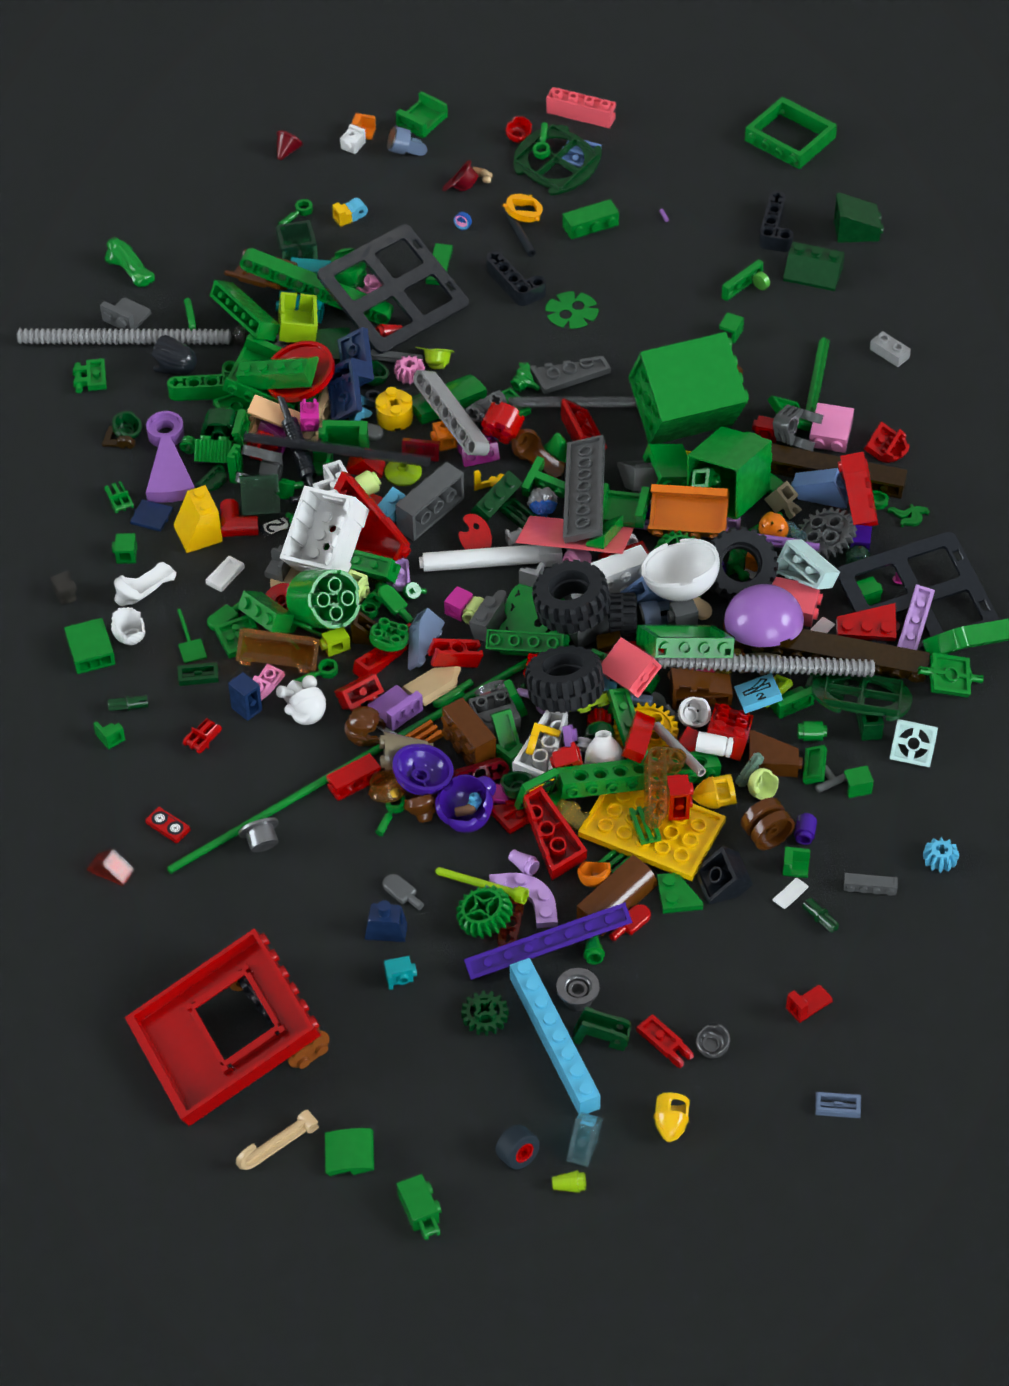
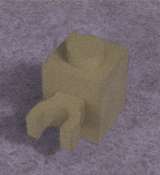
[764,481,802,520]

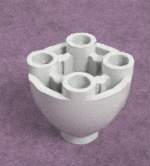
[585,730,625,764]

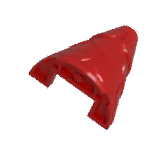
[330,471,411,561]

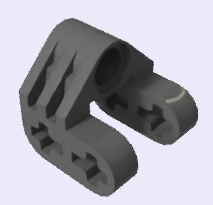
[773,404,824,451]
[235,444,283,490]

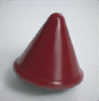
[276,130,303,160]

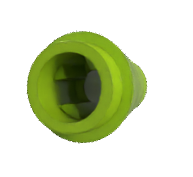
[552,1170,586,1193]

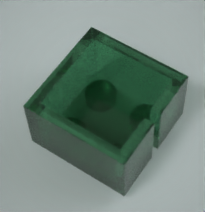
[275,220,318,261]
[239,473,281,515]

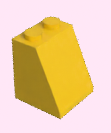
[174,485,223,553]

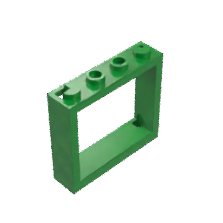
[745,97,837,169]
[636,625,734,658]

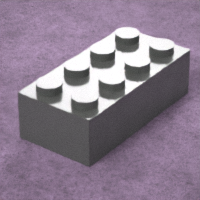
[395,462,464,541]

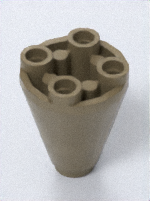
[379,732,434,772]

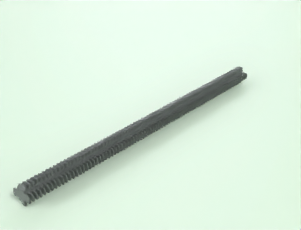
[508,396,636,408]

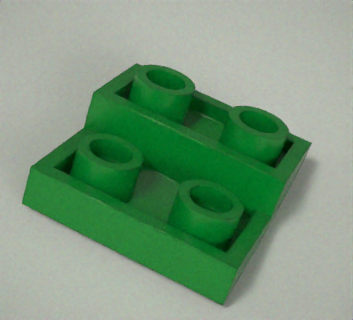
[325,1128,374,1176]

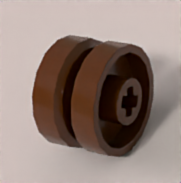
[741,797,795,850]

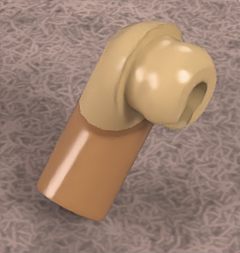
[473,167,493,184]

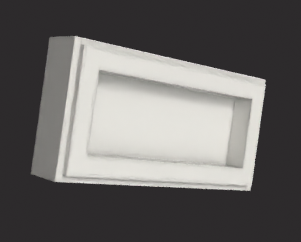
[206,556,245,592]

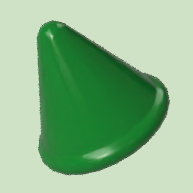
[544,433,567,462]

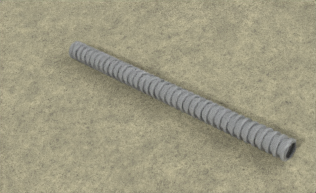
[17,328,231,345]
[645,651,875,677]

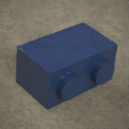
[228,672,263,721]

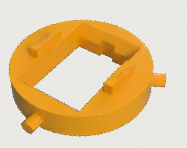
[503,194,543,222]

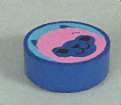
[454,212,472,230]

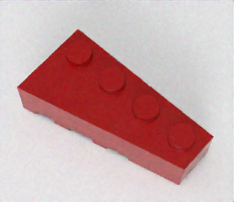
[523,786,587,881]

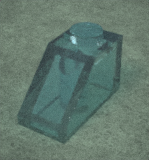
[566,1112,603,1167]

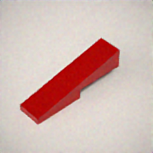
[353,623,411,677]

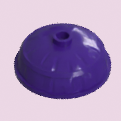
[392,744,454,796]

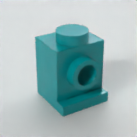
[384,956,417,990]

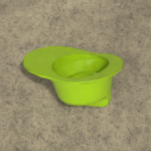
[416,347,455,369]

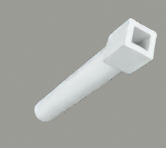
[419,545,562,572]

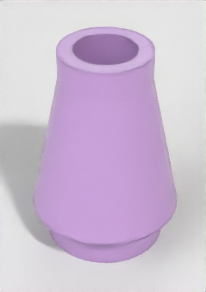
[508,849,540,876]

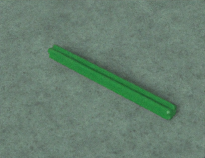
[806,337,830,412]

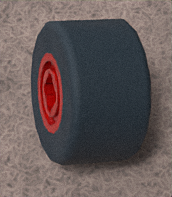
[496,1125,540,1170]

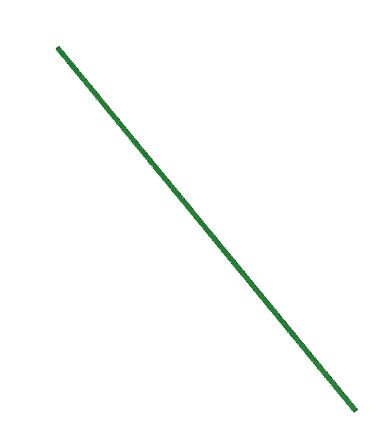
[167,512,783,874]

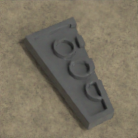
[530,356,611,395]

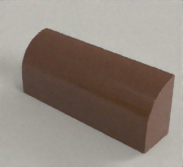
[577,855,658,937]

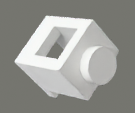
[340,124,366,154]

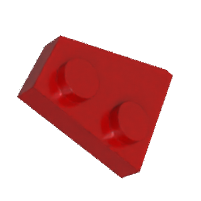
[491,799,530,834]

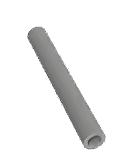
[653,722,706,777]

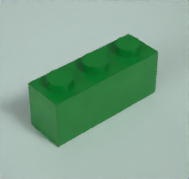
[563,199,619,240]
[238,590,295,633]

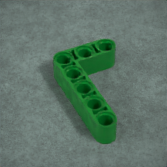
[922,618,1009,659]

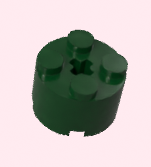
[200,408,237,444]

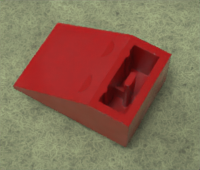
[706,703,754,761]

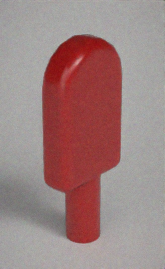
[609,904,651,941]

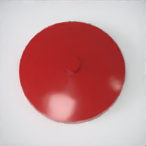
[267,341,335,402]

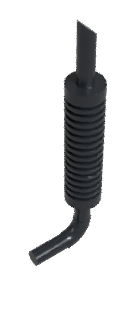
[277,396,317,504]

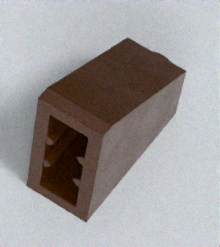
[748,730,803,777]

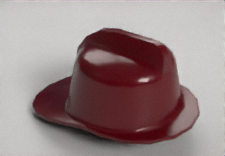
[442,160,478,191]

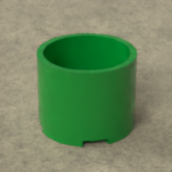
[286,569,361,629]

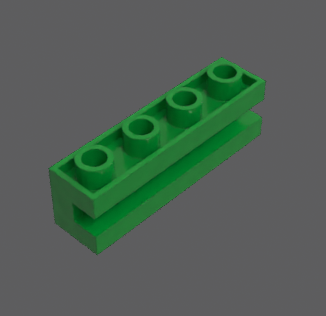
[324,544,401,584]
[485,629,569,653]

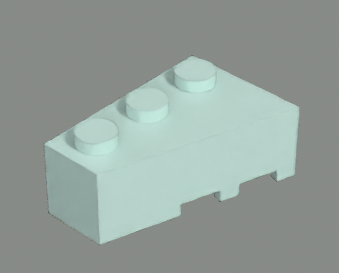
[776,539,840,589]

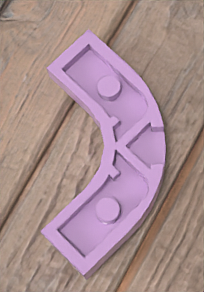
[489,873,558,928]

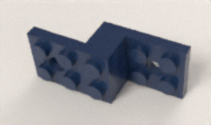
[328,327,374,420]

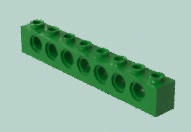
[556,752,721,800]

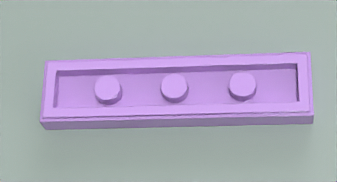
[897,584,935,650]

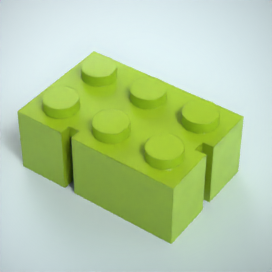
[278,292,318,343]

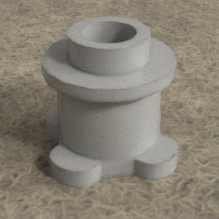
[505,527,526,546]

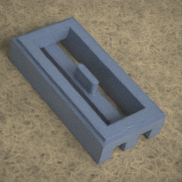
[815,1092,861,1118]

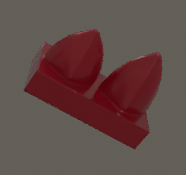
[402,438,440,461]

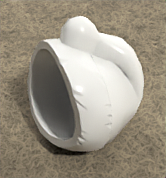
[284,687,326,725]

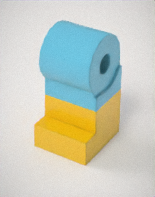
[332,198,368,227]

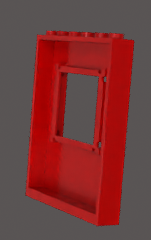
[125,928,321,1126]

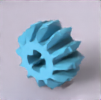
[923,837,959,873]

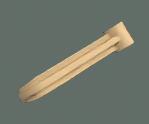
[236,1110,319,1170]

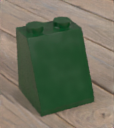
[834,193,884,243]

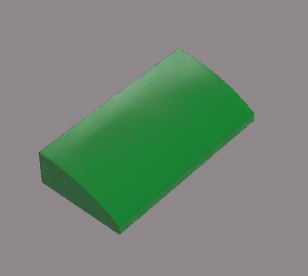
[412,374,487,425]

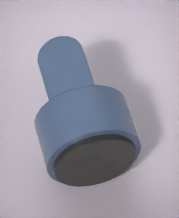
[387,126,427,156]
[637,600,673,625]

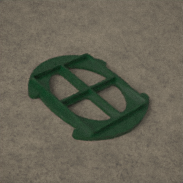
[514,124,602,196]
[811,673,912,721]

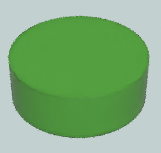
[753,272,770,290]

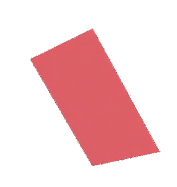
[515,516,634,554]

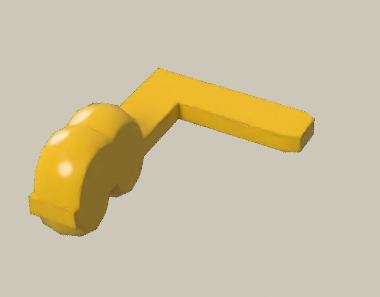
[474,470,504,491]
[525,722,561,755]

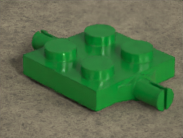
[918,652,984,698]

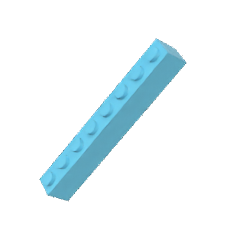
[510,958,600,1116]

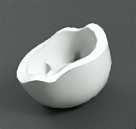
[678,697,711,729]

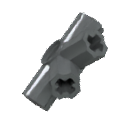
[465,390,507,423]

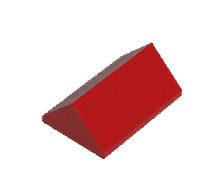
[561,398,608,450]

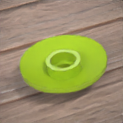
[384,461,422,486]

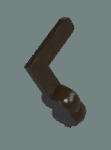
[102,426,135,449]

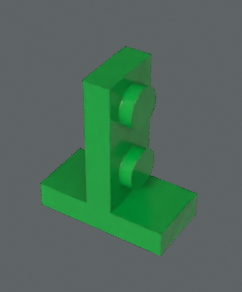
[521,456,565,498]

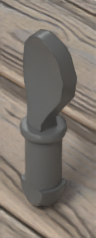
[651,692,680,722]

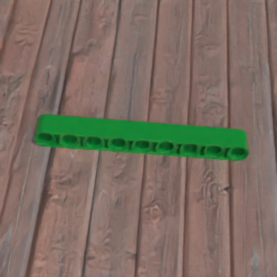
[240,248,394,325]

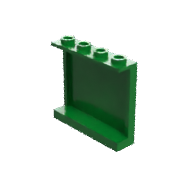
[222,334,298,410]

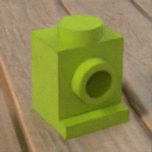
[319,627,351,657]

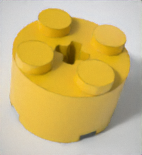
[375,387,413,431]

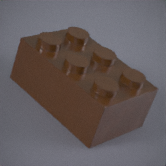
[441,697,496,773]

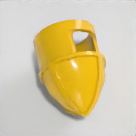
[692,774,737,809]
[654,1093,690,1142]

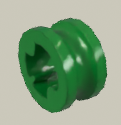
[179,436,195,454]

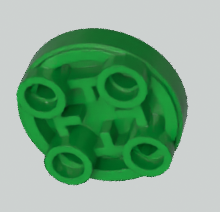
[369,617,409,652]

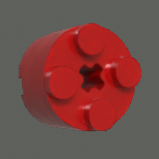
[481,402,525,444]

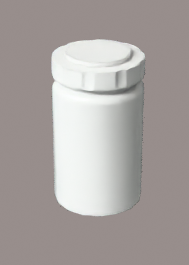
[695,731,734,758]

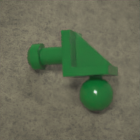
[726,549,750,582]

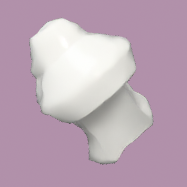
[114,562,177,607]

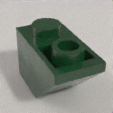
[856,705,884,741]

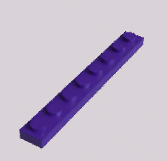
[464,902,632,980]

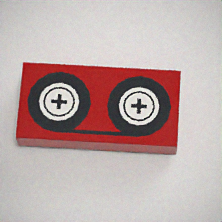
[145,807,191,844]

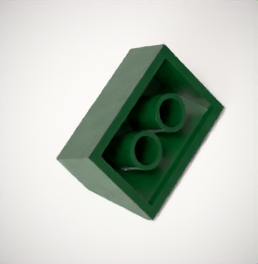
[783,242,845,291]

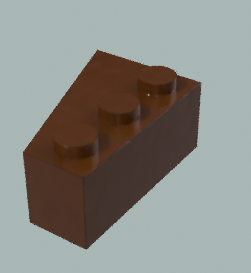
[669,668,733,710]

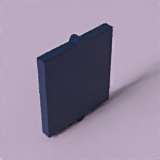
[130,499,173,532]

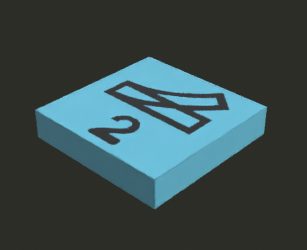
[734,673,783,714]

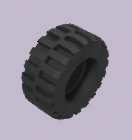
[709,526,779,603]
[532,560,611,634]
[525,645,605,713]

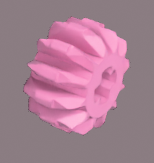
[394,355,425,385]

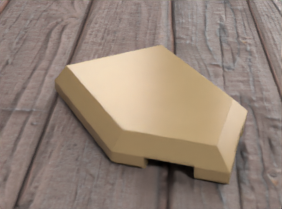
[402,666,461,706]

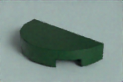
[195,463,226,492]

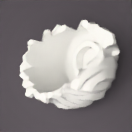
[111,607,145,646]

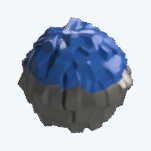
[527,487,558,517]

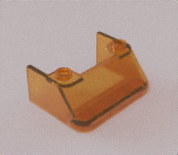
[235,627,320,673]

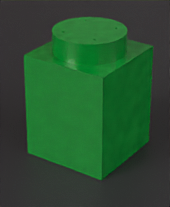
[687,426,772,520]

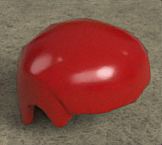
[505,116,532,143]

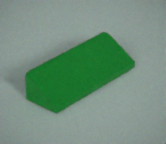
[586,515,623,549]

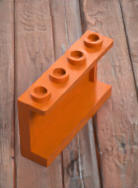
[647,484,730,540]

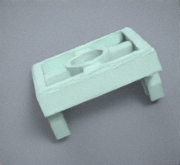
[889,719,938,768]

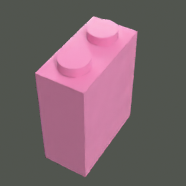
[809,403,854,453]

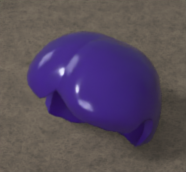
[435,774,497,833]

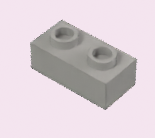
[870,331,911,367]

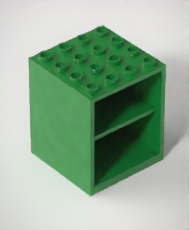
[628,332,749,444]

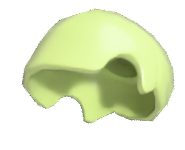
[747,768,779,800]

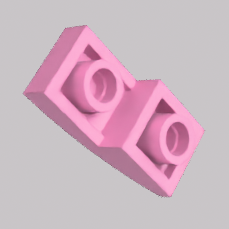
[253,663,285,701]

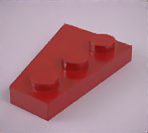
[836,603,897,641]

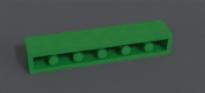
[210,280,280,341]

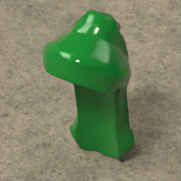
[104,237,155,288]

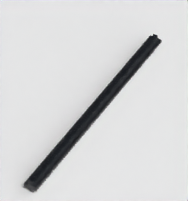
[244,431,431,467]

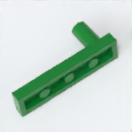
[607,688,650,759]

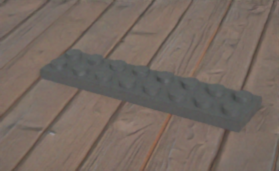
[563,435,605,543]

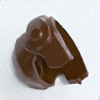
[344,706,386,747]

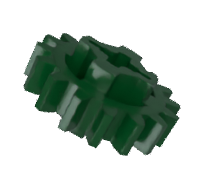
[461,990,509,1036]

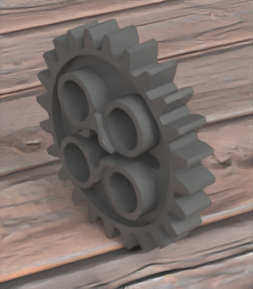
[795,507,857,560]

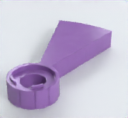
[146,411,195,503]

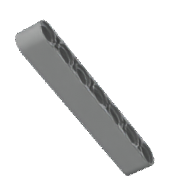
[413,370,490,456]

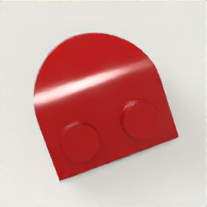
[864,421,909,463]

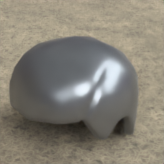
[696,1024,730,1058]

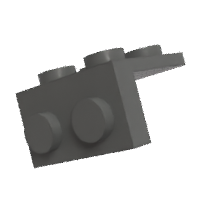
[100,298,151,330]

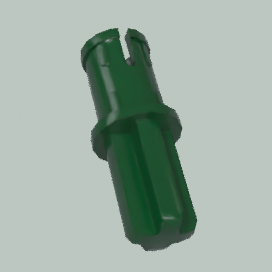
[107,695,148,711]
[803,898,839,933]

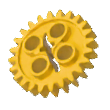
[613,702,679,757]

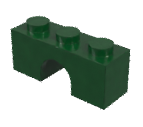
[469,470,523,523]

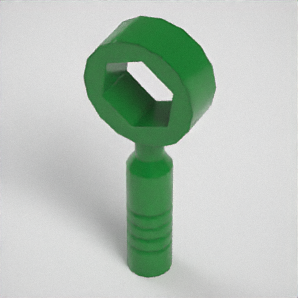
[533,122,551,159]
[278,199,313,228]
[294,659,338,682]
[376,793,405,836]

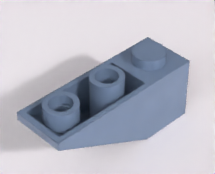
[408,608,445,670]

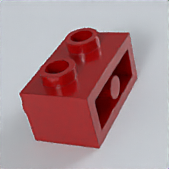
[334,673,384,711]
[666,774,694,821]

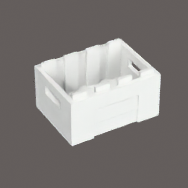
[280,486,370,573]

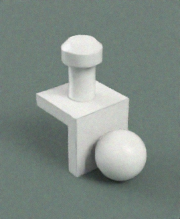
[276,675,317,704]

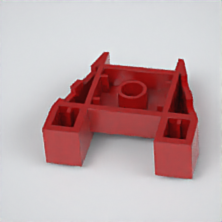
[838,452,879,526]

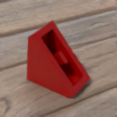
[346,447,386,478]

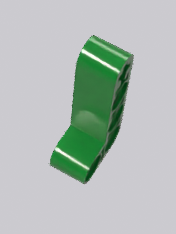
[167,361,235,401]

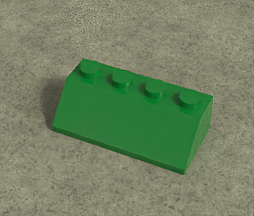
[236,356,319,390]

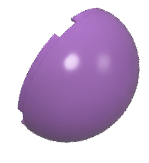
[724,584,804,647]

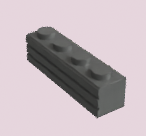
[843,873,898,896]

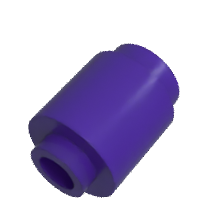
[794,813,817,845]

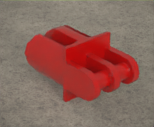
[183,718,222,754]

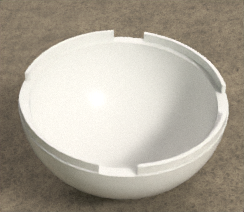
[641,539,720,601]

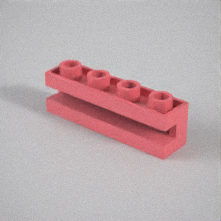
[547,87,616,128]

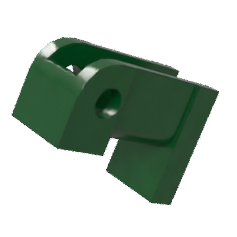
[572,1006,632,1052]

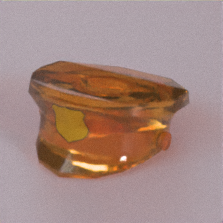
[368,770,407,803]

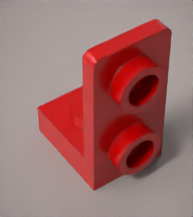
[786,985,833,1023]

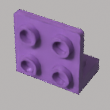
[367,685,423,731]

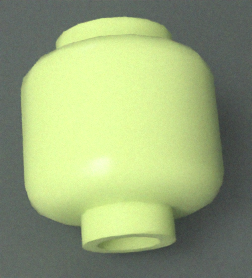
[355,470,382,496]

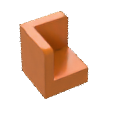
[351,113,376,140]

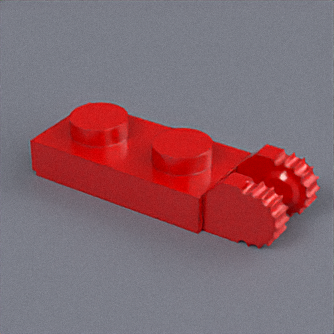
[636,1015,694,1068]

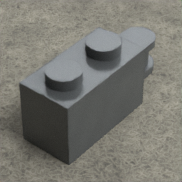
[469,590,507,642]

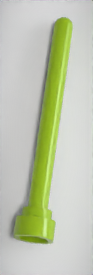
[435,867,529,905]

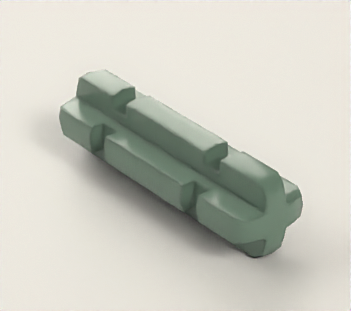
[735,752,764,787]

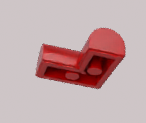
[220,499,259,537]

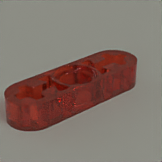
[498,896,524,947]

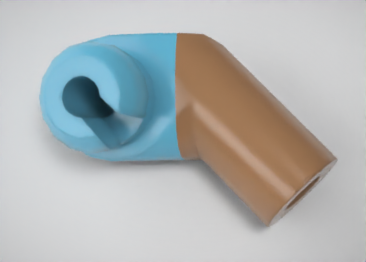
[455,792,482,817]

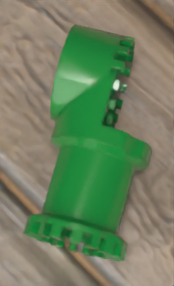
[361,581,387,619]

